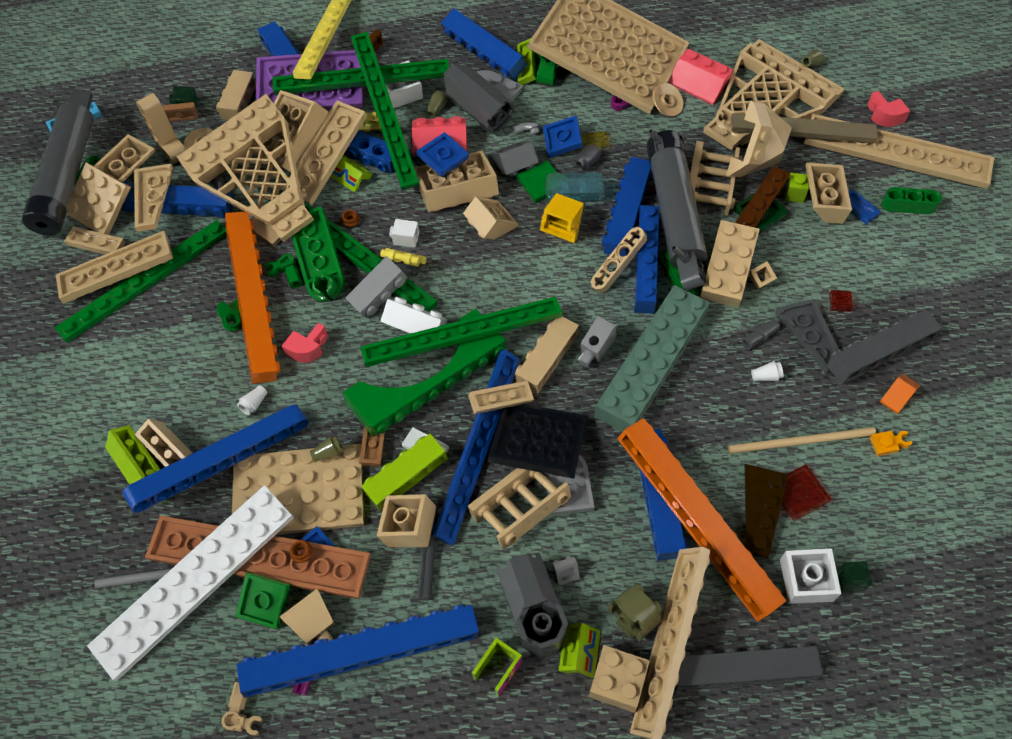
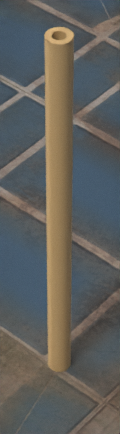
[728,427,876,454]

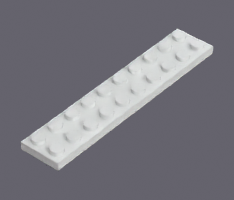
[87,485,294,681]

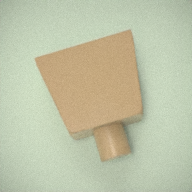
[280,589,335,645]

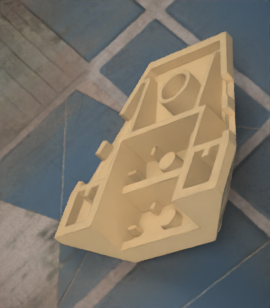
[726,101,792,177]

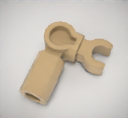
[221,682,263,736]

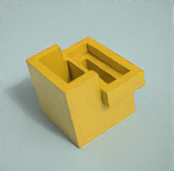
[540,193,584,243]

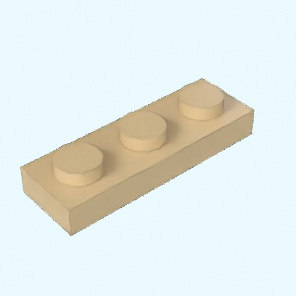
[64,226,126,254]
[468,381,534,414]

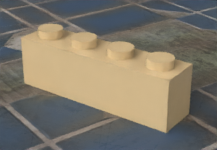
[515,317,579,395]

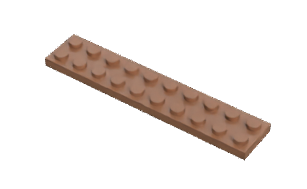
[145,515,371,600]

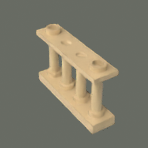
[690,141,742,216]
[468,468,571,550]

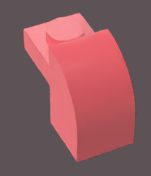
[867,91,910,127]
[282,323,328,363]

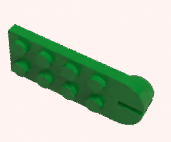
[291,206,345,302]

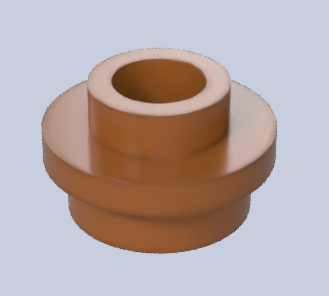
[341,209,360,227]
[289,540,313,563]

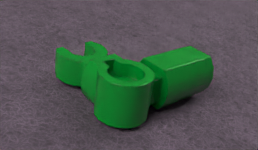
[264,254,303,289]

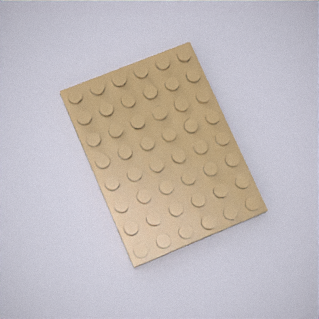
[527,0,690,114]

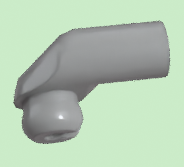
[512,122,539,135]

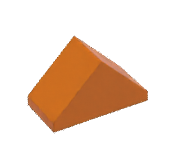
[880,373,921,414]

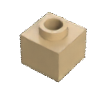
[748,262,777,290]

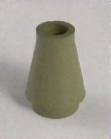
[802,49,824,67]
[426,91,448,118]
[310,436,344,462]

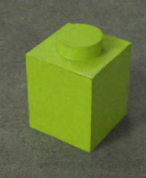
[785,173,809,203]

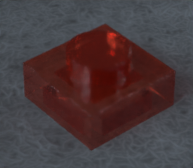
[829,290,853,312]

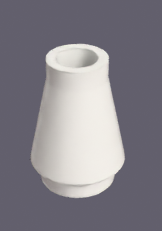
[751,361,784,382]
[237,385,268,415]

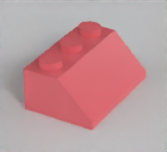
[668,48,733,105]
[412,116,467,156]

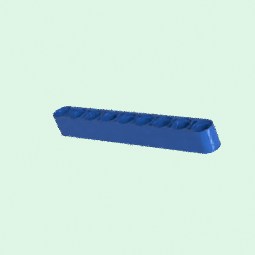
[122,404,309,513]

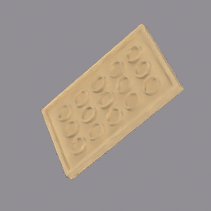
[232,444,364,535]

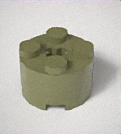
[608,584,662,642]

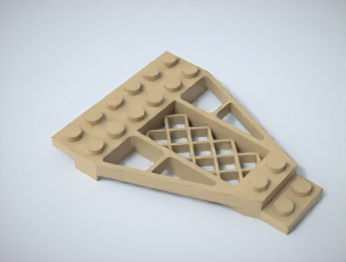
[703,39,844,151]
[177,94,314,242]

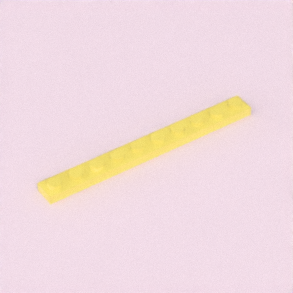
[293,0,351,79]

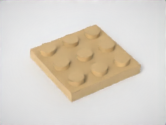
[66,163,131,235]

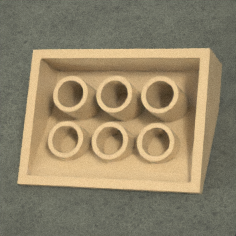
[252,90,329,174]
[414,151,499,212]

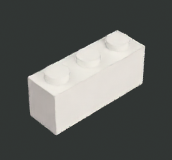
[380,296,447,333]

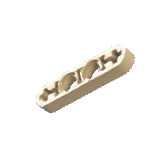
[591,227,647,293]

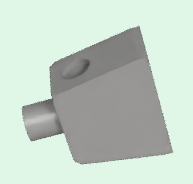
[578,316,616,367]

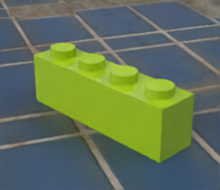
[105,425,166,505]
[361,433,448,512]

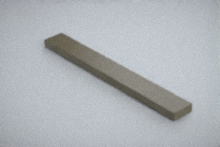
[731,113,878,143]

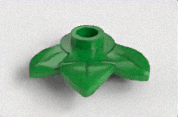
[216,299,242,332]

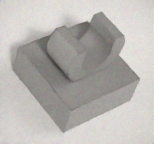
[553,556,580,586]

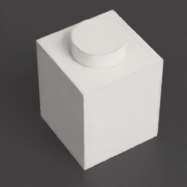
[389,219,419,248]

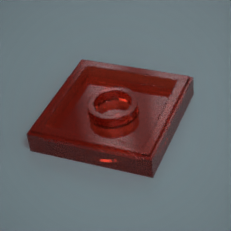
[782,464,832,522]

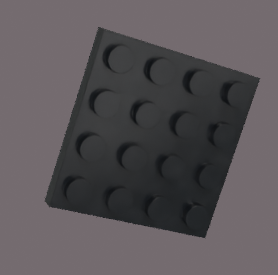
[488,404,587,479]

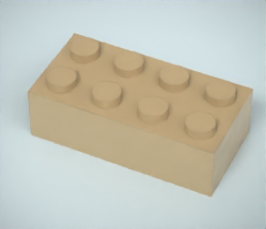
[700,220,760,308]

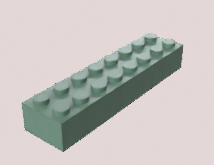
[594,285,710,432]

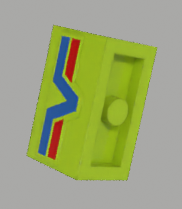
[330,156,373,192]
[558,623,601,678]

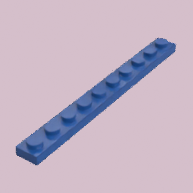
[432,349,520,545]

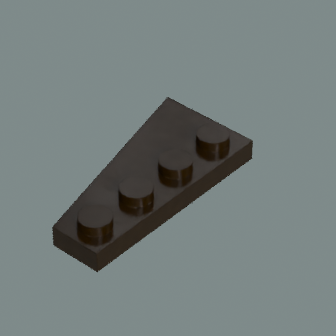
[744,464,789,559]

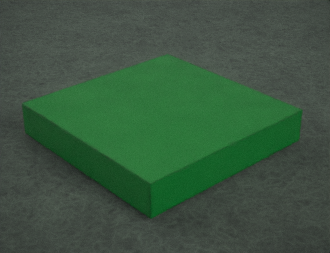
[516,160,567,204]
[235,571,291,630]

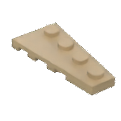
[134,164,174,232]

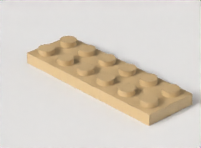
[281,100,368,206]
[56,231,173,304]

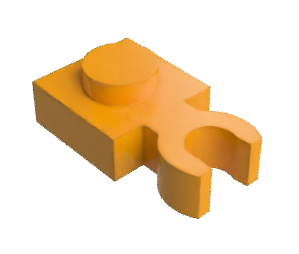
[869,431,912,456]

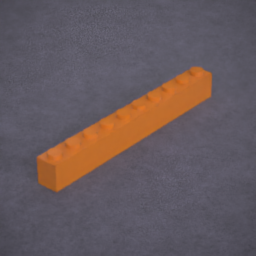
[225,212,280,384]
[617,418,786,622]

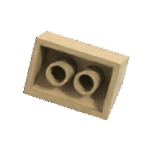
[94,134,155,182]
[806,162,852,224]

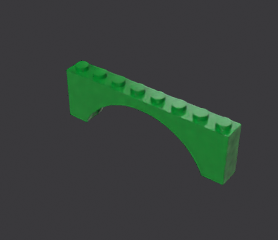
[343,308,506,437]

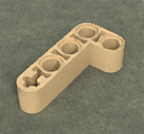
[136,93,186,165]

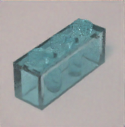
[545,172,604,203]

